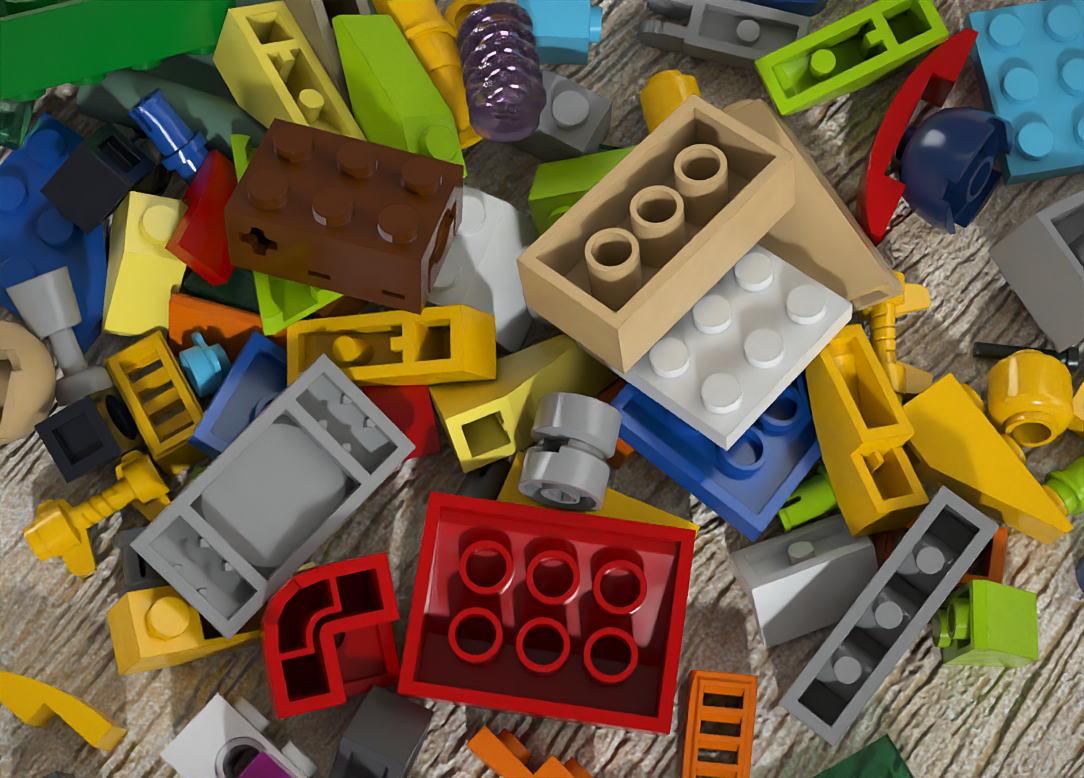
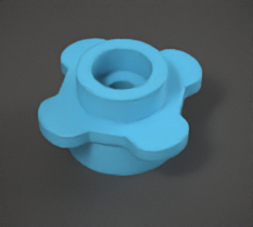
[179,331,231,399]

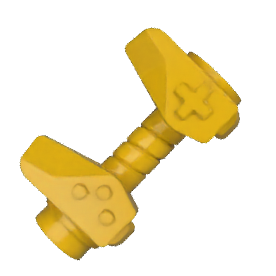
[854,270,933,406]
[23,450,172,578]

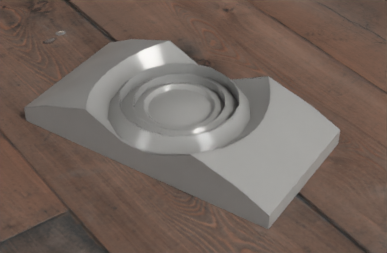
[129,353,416,640]

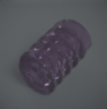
[456,2,547,143]

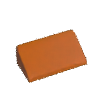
[169,292,287,366]

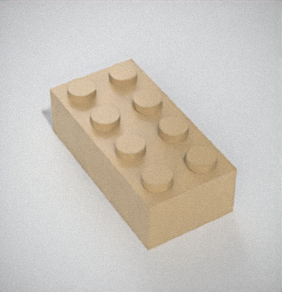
[516,94,795,374]

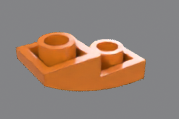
[466,726,593,778]

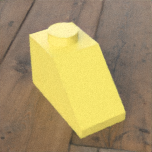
[101,191,188,339]

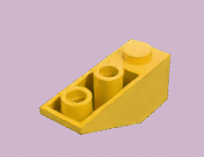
[902,372,1074,545]
[106,562,316,676]

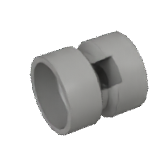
[518,392,622,512]

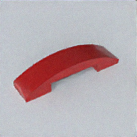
[855,28,979,247]

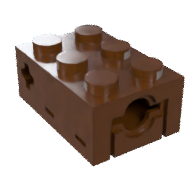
[223,118,464,315]

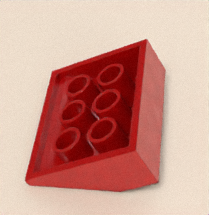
[397,491,696,737]

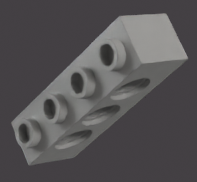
[778,485,1000,747]

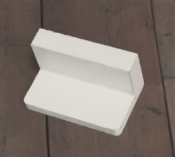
[729,513,878,648]

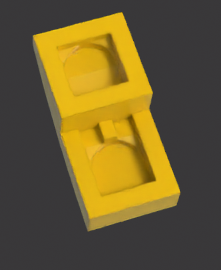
[0,671,127,751]

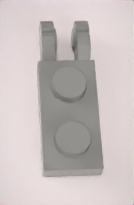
[637,0,813,72]

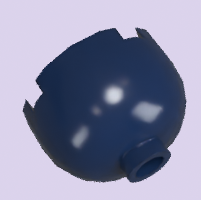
[895,107,1014,235]

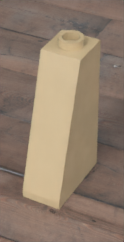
[723,99,904,314]

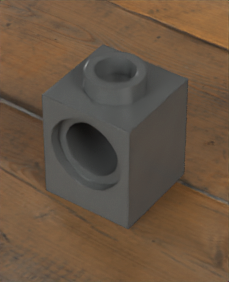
[329,684,435,778]

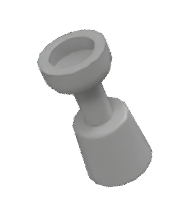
[6,265,114,407]

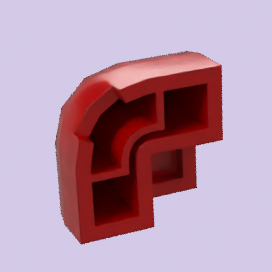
[260,552,401,719]

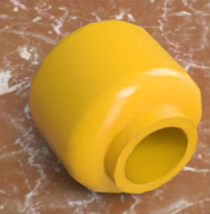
[987,349,1074,447]

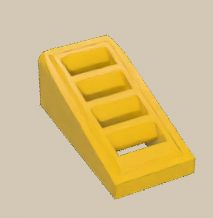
[104,330,208,476]

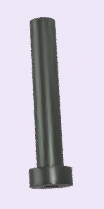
[973,342,1079,372]

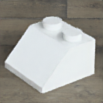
[424,184,539,356]

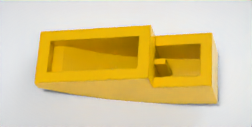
[805,324,930,538]

